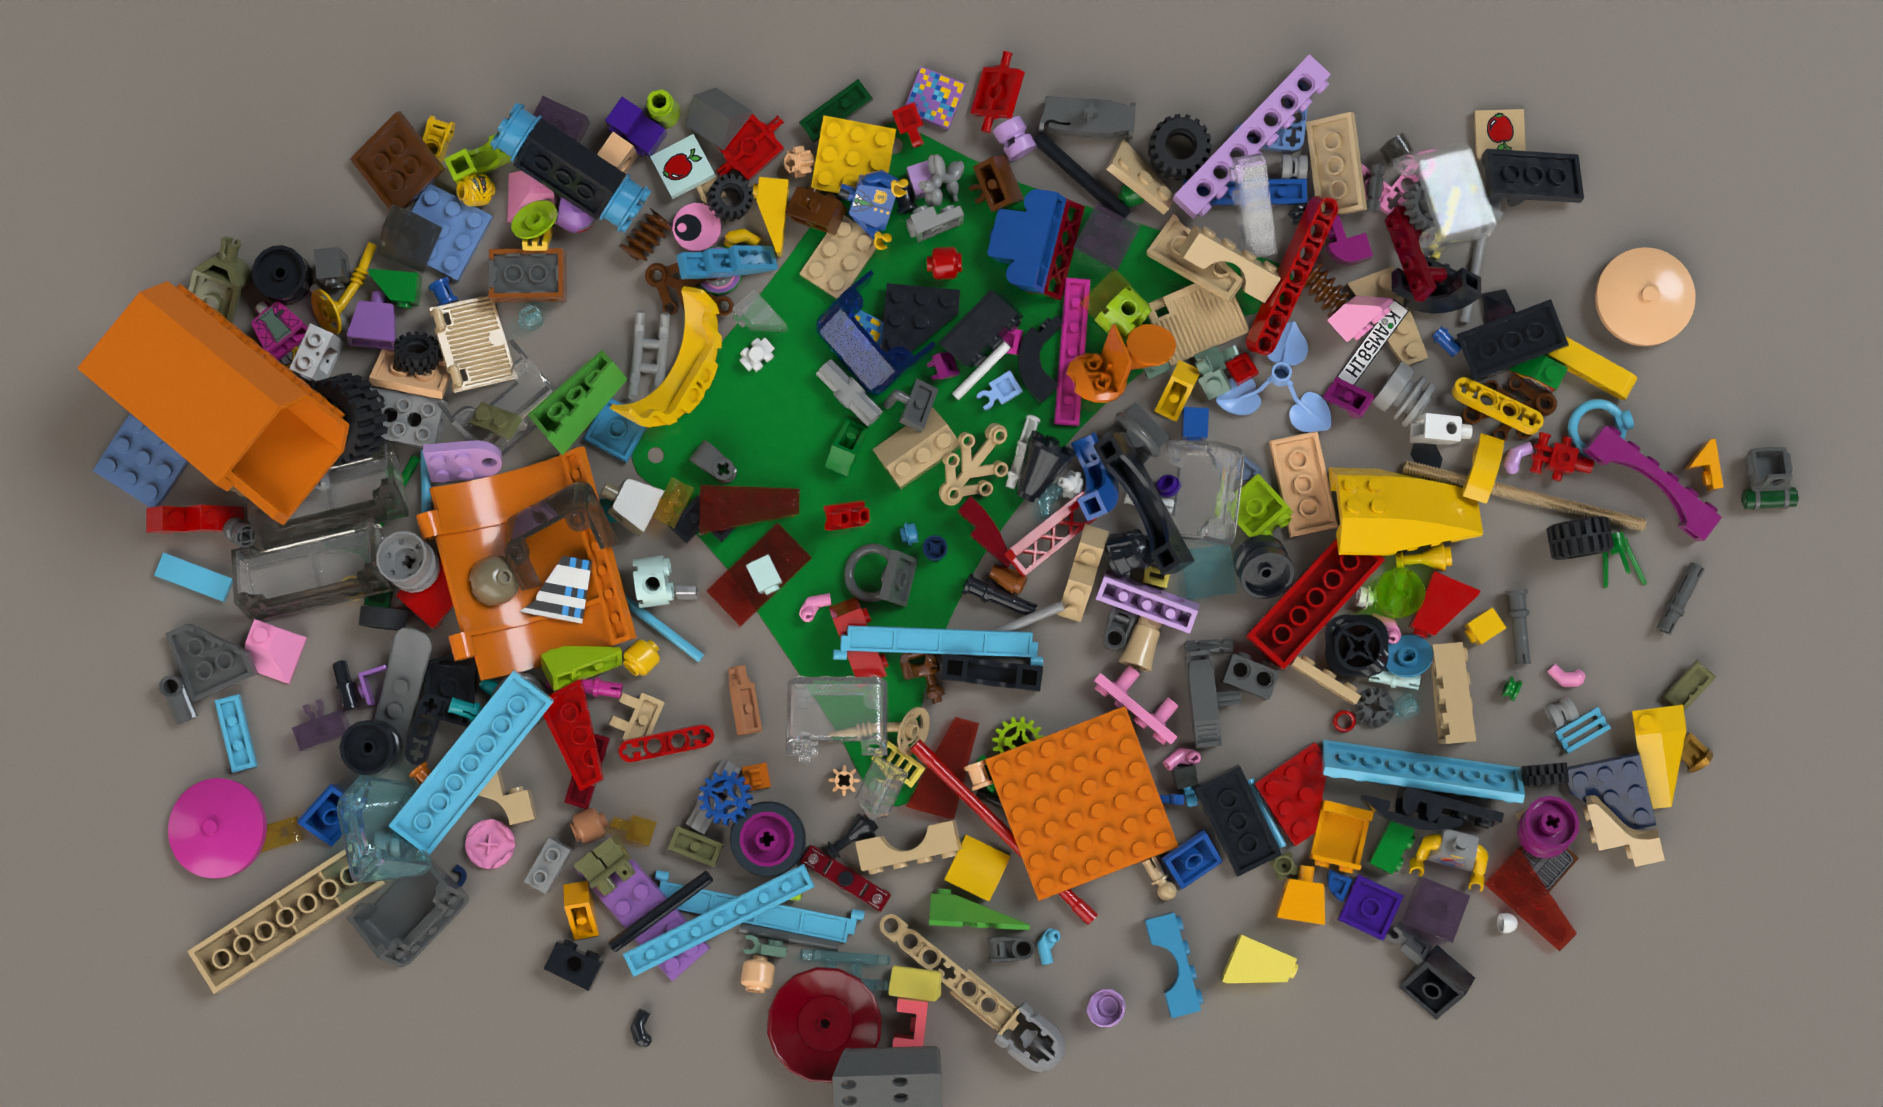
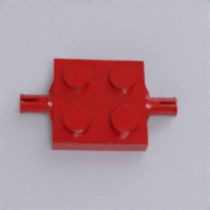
[970,51,1025,134]
[715,114,785,182]

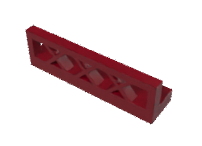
[1025,198,1085,301]

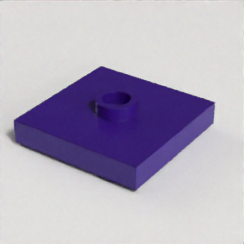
[1337,874,1404,941]

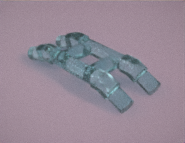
[800,949,890,991]

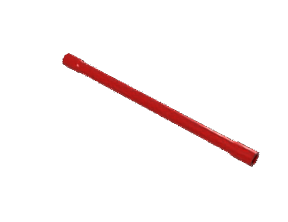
[910,739,1098,925]

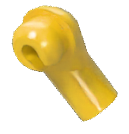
[723,228,762,248]

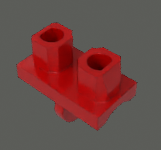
[824,500,870,531]

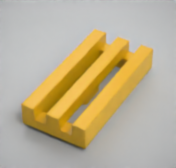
[522,226,553,251]

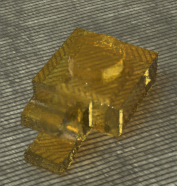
[611,815,657,846]

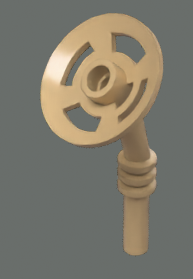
[828,707,930,756]

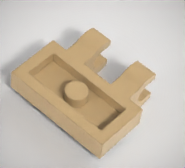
[609,693,665,747]

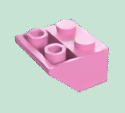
[1327,296,1394,342]

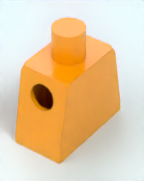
[1275,865,1325,925]

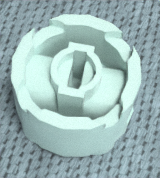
[633,555,675,608]

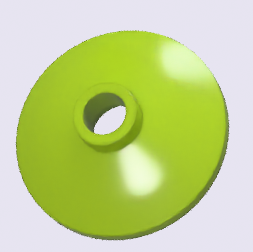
[511,200,558,239]

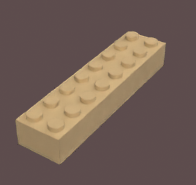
[187,840,390,994]

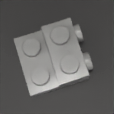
[906,205,964,243]

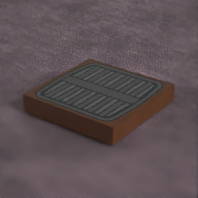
[1507,845,1579,895]

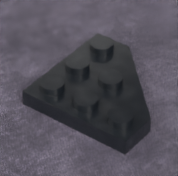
[881,283,960,359]

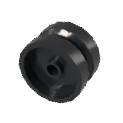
[252,245,313,304]
[1233,535,1295,599]
[339,719,403,776]

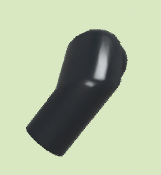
[630,1008,652,1047]

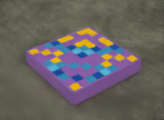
[905,66,966,130]

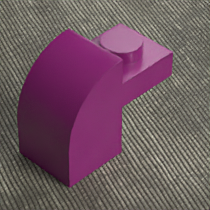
[1325,215,1373,266]

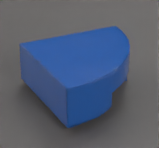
[1327,869,1353,902]

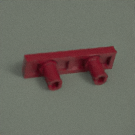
[1384,206,1447,302]

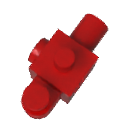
[1529,432,1594,482]

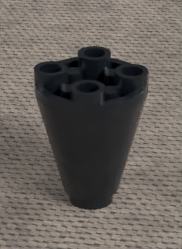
[1016,430,1076,503]

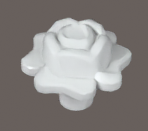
[1058,470,1084,499]

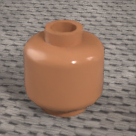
[569,807,609,844]

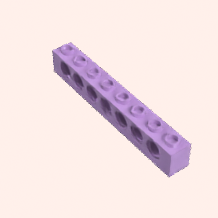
[1172,54,1331,220]

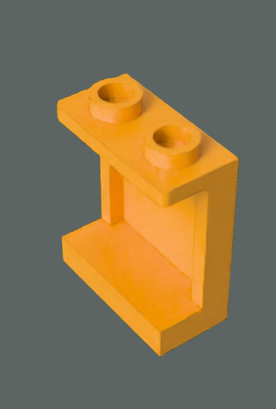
[1309,800,1374,874]

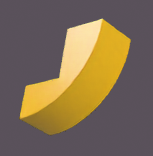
[1463,433,1504,504]

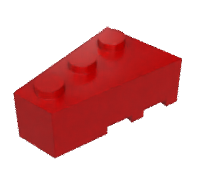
[829,597,889,686]

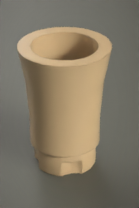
[1119,616,1162,672]

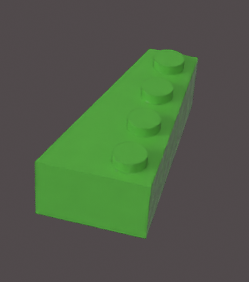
[527,350,627,455]

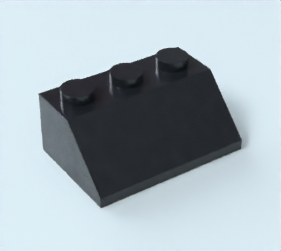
[939,290,1024,368]

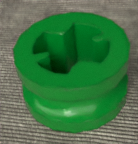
[1501,676,1522,701]

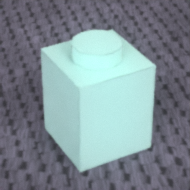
[746,554,782,595]

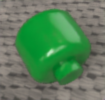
[1118,184,1145,208]

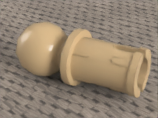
[1141,856,1177,901]

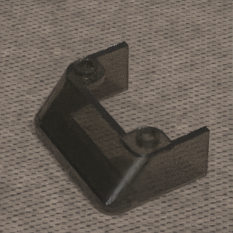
[504,481,620,591]

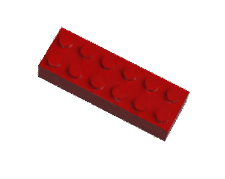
[1244,537,1385,670]

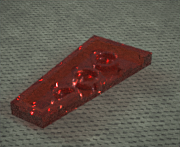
[699,485,800,536]
[905,717,979,820]
[1484,846,1577,952]

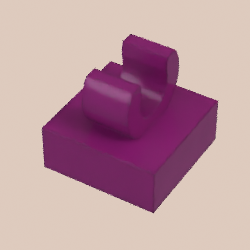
[927,352,960,380]

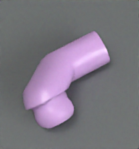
[1503,442,1534,474]

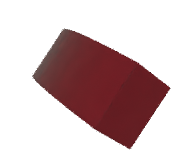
[958,496,1011,568]

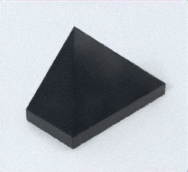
[1481,289,1515,323]

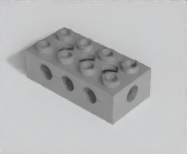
[340,386,448,449]

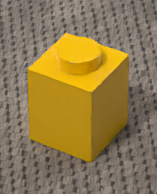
[1464,607,1506,646]

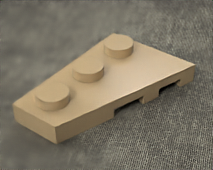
[1106,139,1174,215]

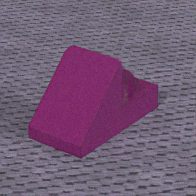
[1323,377,1375,419]

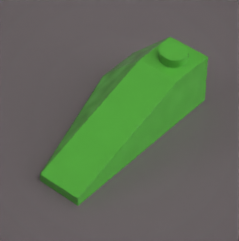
[929,888,1030,930]

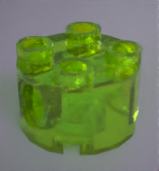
[1372,568,1425,619]

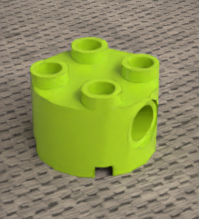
[1095,285,1152,342]

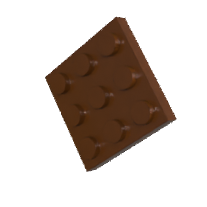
[350,111,445,216]

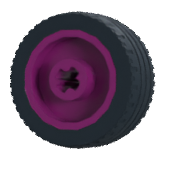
[730,801,806,877]

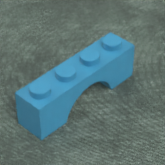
[1144,912,1204,1018]

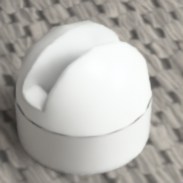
[1497,913,1518,934]

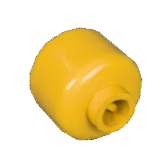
[623,639,660,676]

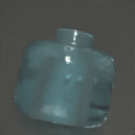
[517,304,545,332]
[1394,692,1422,721]

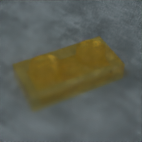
[1080,268,1132,319]

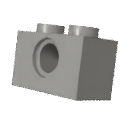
[524,837,574,894]

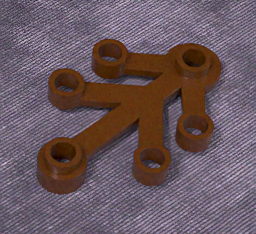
[645,262,734,316]
[1461,376,1557,442]

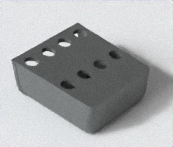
[832,1046,943,1107]

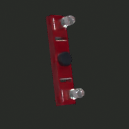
[801,845,891,912]

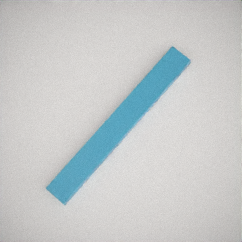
[623,864,815,977]

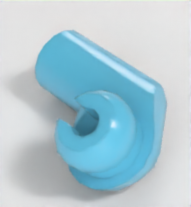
[1037,928,1061,965]

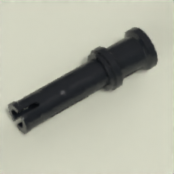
[962,573,1038,616]

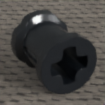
[896,184,919,215]

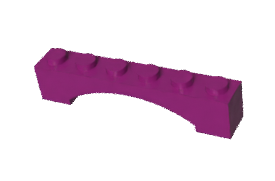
[1581,425,1722,541]

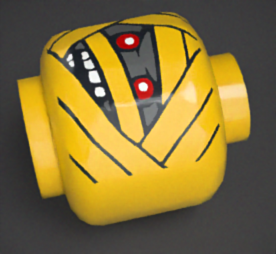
[456,173,495,206]

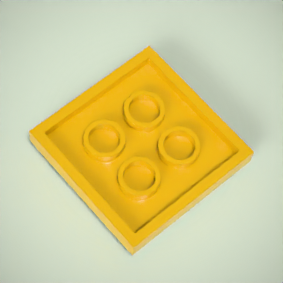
[811,116,896,194]

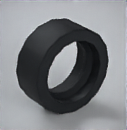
[359,606,408,631]

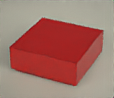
[1225,352,1259,386]

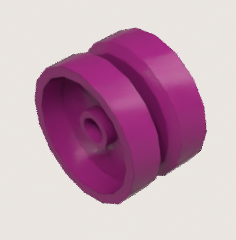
[1517,796,1580,859]

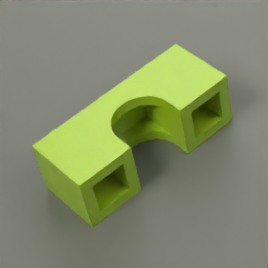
[444,132,511,184]

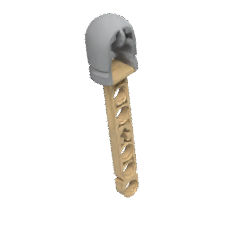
[880,914,1065,1072]

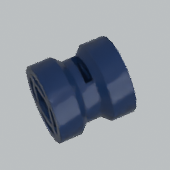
[923,535,947,562]

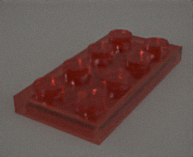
[706,523,812,627]

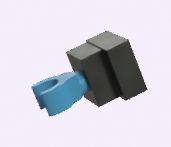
[1171,764,1199,807]

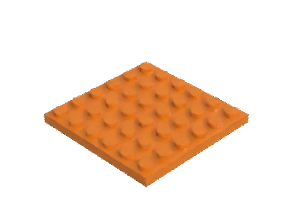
[984,706,1178,901]

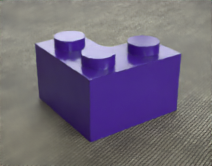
[605,97,667,158]

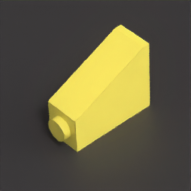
[1220,934,1299,983]

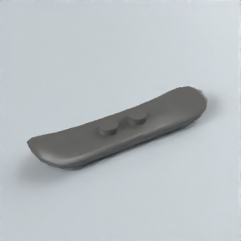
[370,627,432,769]

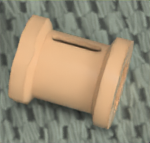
[964,760,993,791]

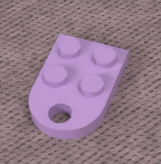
[423,440,502,483]

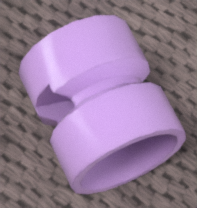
[993,116,1037,162]

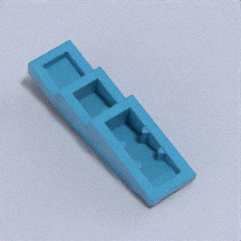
[676,245,778,279]

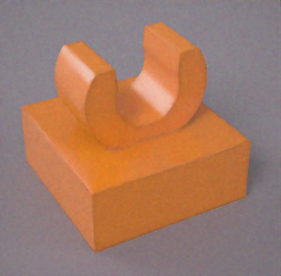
[742,762,771,791]

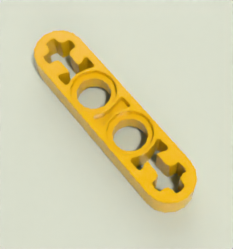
[1451,377,1544,435]

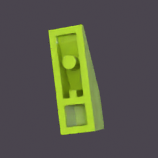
[541,646,622,691]

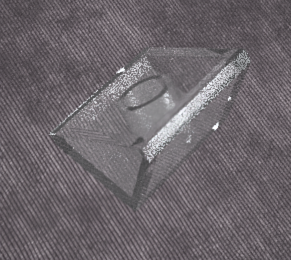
[855,755,909,820]

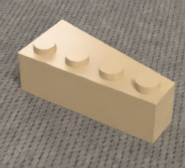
[1430,642,1476,745]

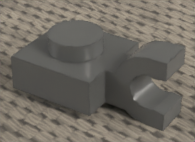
[1385,921,1433,966]

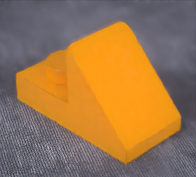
[1685,439,1724,491]

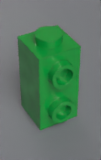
[1367,821,1416,874]

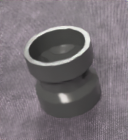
[223,517,258,548]

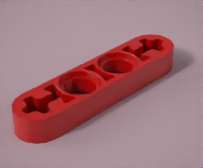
[617,724,714,762]

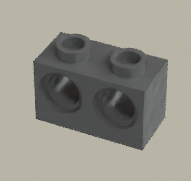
[1221,651,1280,700]

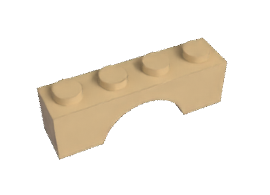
[1179,225,1281,303]
[855,820,962,875]

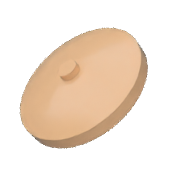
[1595,247,1696,346]

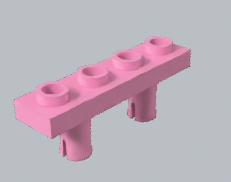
[1093,666,1179,745]

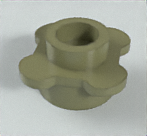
[1270,852,1299,880]

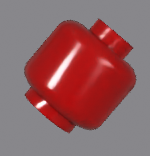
[927,247,962,280]

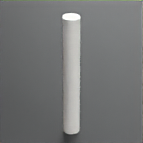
[952,341,1011,400]

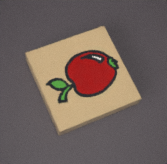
[1473,109,1526,160]

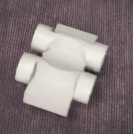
[739,338,775,372]

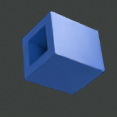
[1181,407,1209,444]

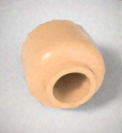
[740,955,775,993]

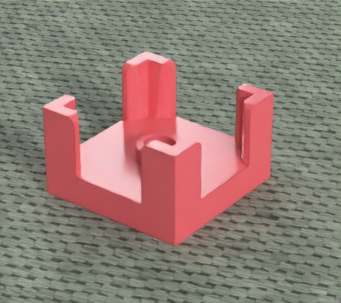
[892,997,928,1047]

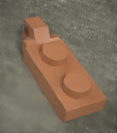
[728,665,762,736]

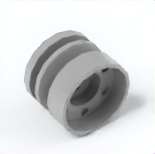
[1372,361,1436,427]
[376,531,440,593]

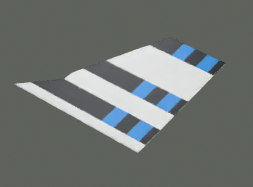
[519,556,592,624]

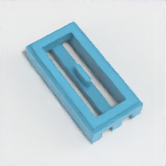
[1554,707,1611,754]

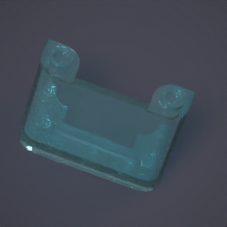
[337,775,432,883]

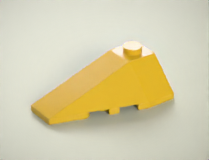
[1632,705,1687,809]

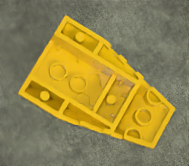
[1328,467,1483,556]

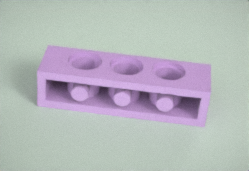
[1096,570,1200,634]

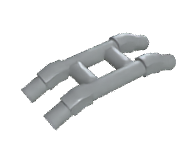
[628,310,670,399]

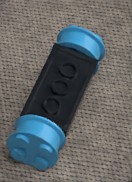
[490,103,652,233]

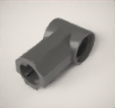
[159,674,198,725]

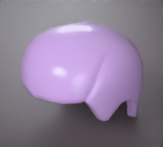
[1086,989,1126,1027]

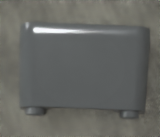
[347,847,469,967]

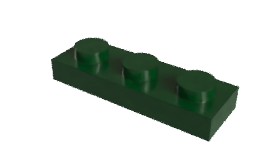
[799,79,873,143]

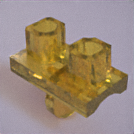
[652,477,694,528]

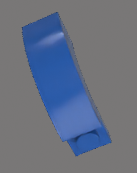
[1071,432,1119,521]

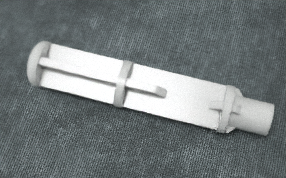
[1005,415,1040,490]

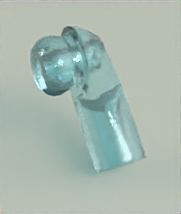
[1039,483,1063,519]

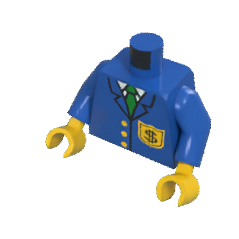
[838,170,908,250]

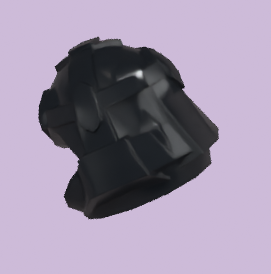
[1105,529,1154,580]

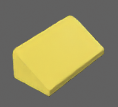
[889,965,941,1002]

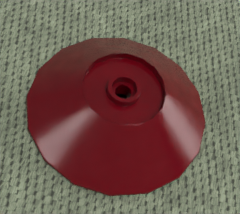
[767,967,882,1083]

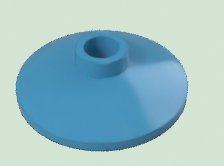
[1386,635,1433,677]

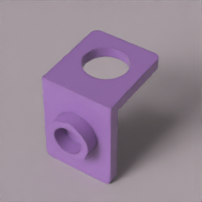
[358,665,388,706]

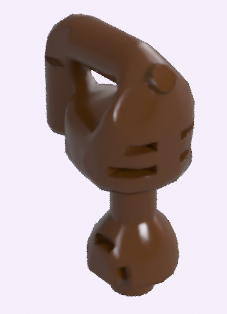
[900,653,945,704]

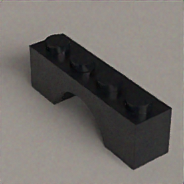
[941,654,1043,692]

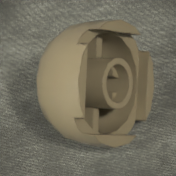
[469,556,521,606]

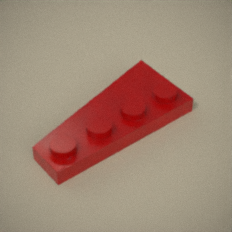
[543,679,604,791]

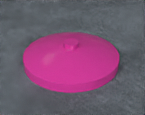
[168,778,267,879]

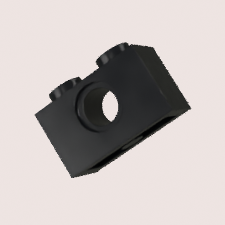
[544,939,604,991]

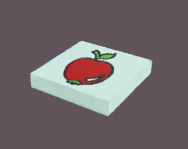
[650,134,716,199]

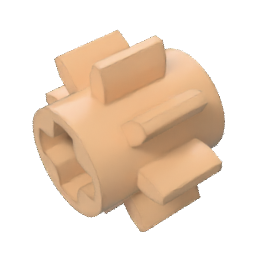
[784,146,815,178]
[829,765,860,796]

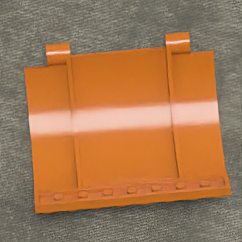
[416,446,637,681]

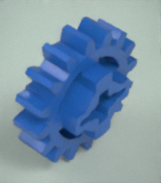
[698,770,754,826]

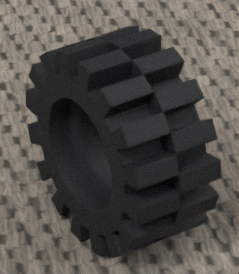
[707,173,754,222]
[394,331,439,375]
[1521,762,1569,786]

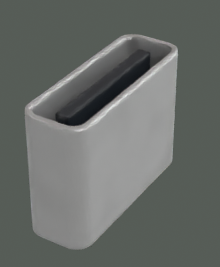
[676,585,698,600]

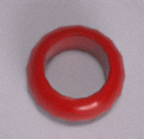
[1333,710,1356,733]

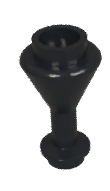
[825,812,879,859]

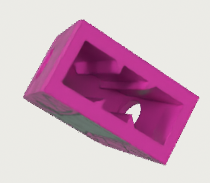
[252,301,308,361]

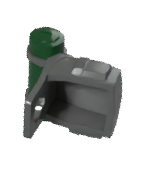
[1741,447,1799,510]

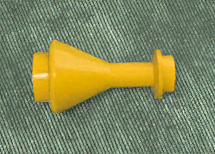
[1395,542,1452,572]

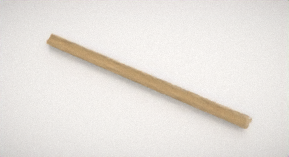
[1402,460,1646,531]

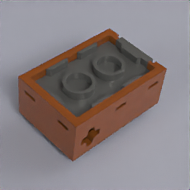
[489,248,567,303]

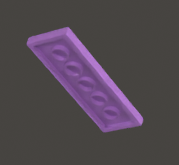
[574,835,711,981]

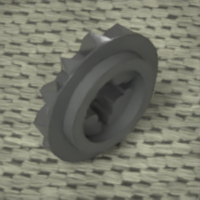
[1354,688,1394,727]

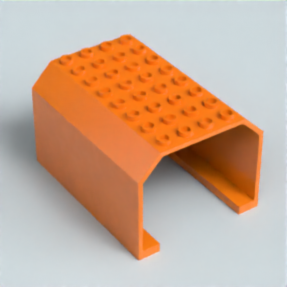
[77,281,350,525]

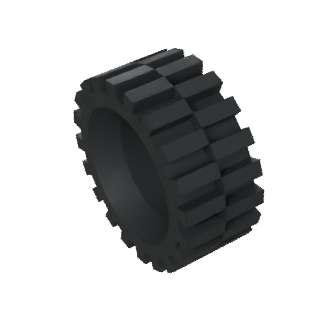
[309,373,388,466]

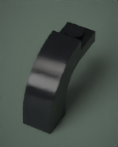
[1391,267,1482,314]
[1018,315,1063,406]

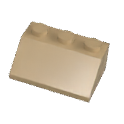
[872,407,961,490]

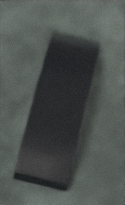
[1360,795,1464,830]

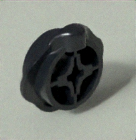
[1325,614,1389,677]

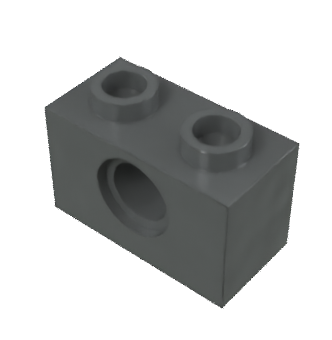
[314,247,351,290]

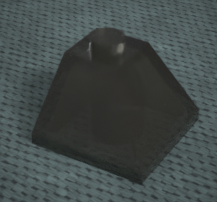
[377,204,443,273]

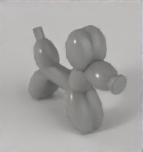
[919,154,964,207]

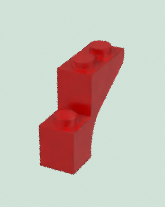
[146,504,244,534]

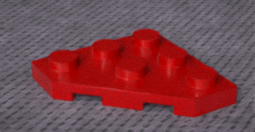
[1253,742,1327,846]

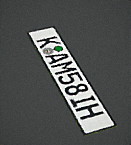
[1337,299,1409,385]

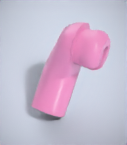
[799,593,832,622]

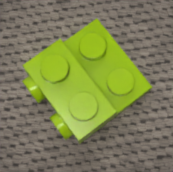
[1221,474,1293,538]

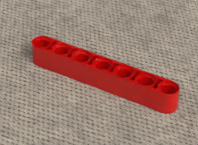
[1246,196,1339,355]

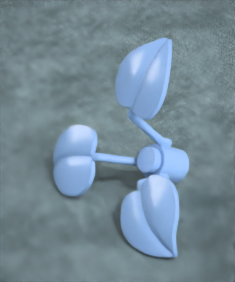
[1216,321,1331,433]

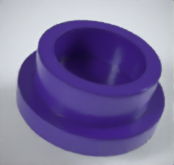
[1157,474,1181,498]

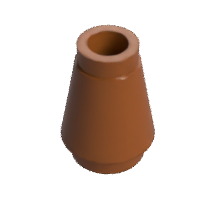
[989,564,1028,595]

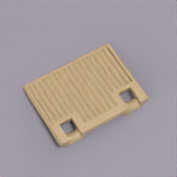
[1148,283,1250,366]
[429,295,517,393]

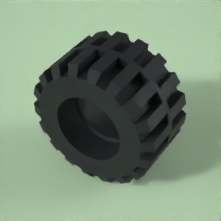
[1148,114,1212,181]
[1546,516,1614,560]

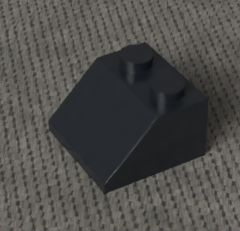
[1399,945,1475,1020]

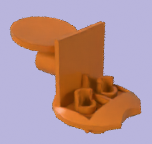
[1066,324,1176,403]

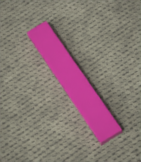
[1054,278,1090,427]

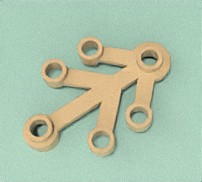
[939,423,1008,505]

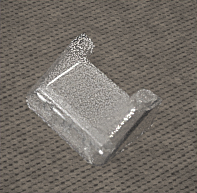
[1392,142,1496,257]

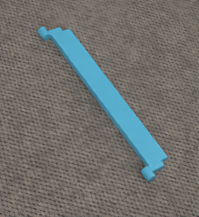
[833,625,1043,666]
[655,870,865,943]

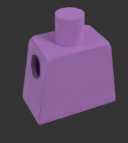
[347,291,396,350]

